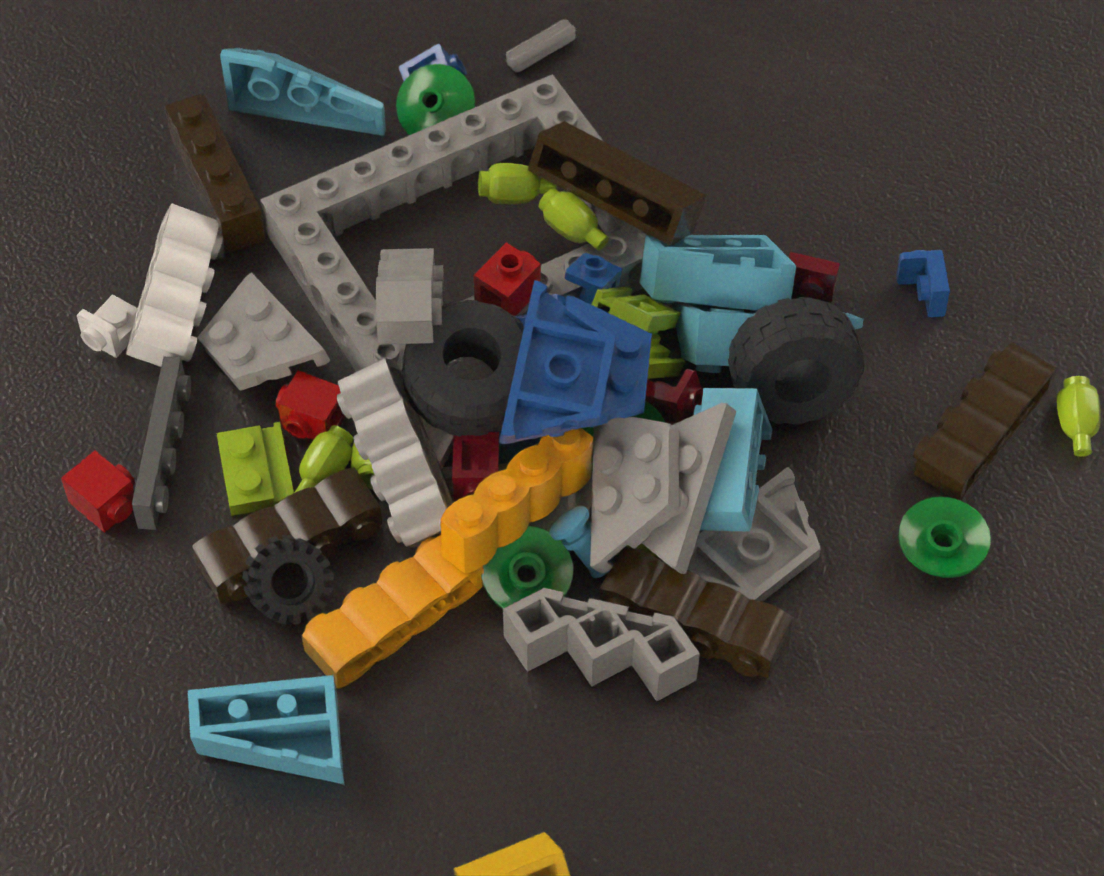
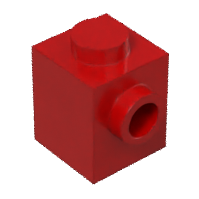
[473,242,541,316]
[276,370,345,440]
[61,450,136,533]

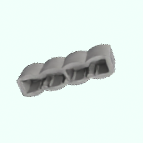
[337,358,455,548]

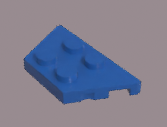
[499,280,616,444]
[549,296,652,437]

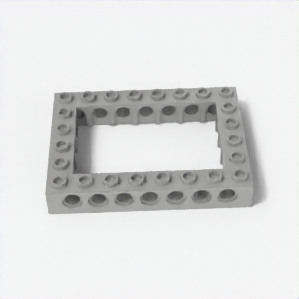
[260,74,649,373]

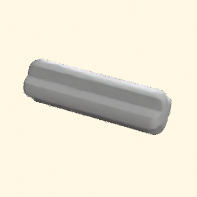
[506,19,576,72]

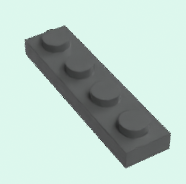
[132,356,191,530]

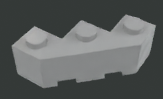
[376,248,444,344]
[503,588,699,701]

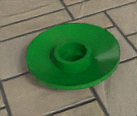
[396,64,476,135]
[898,497,991,578]
[481,526,573,609]

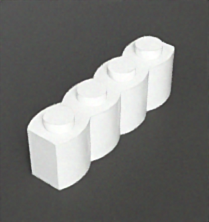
[126,203,223,367]

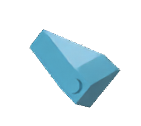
[220,48,386,136]
[672,302,863,373]

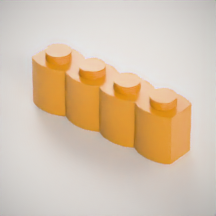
[441,428,594,574]
[302,535,484,689]

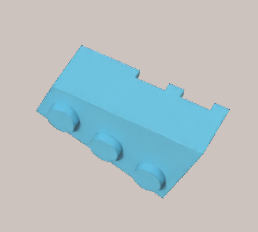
[640,235,796,310]
[694,388,773,532]
[188,675,345,785]

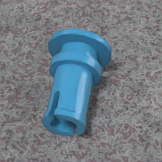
[549,506,616,578]

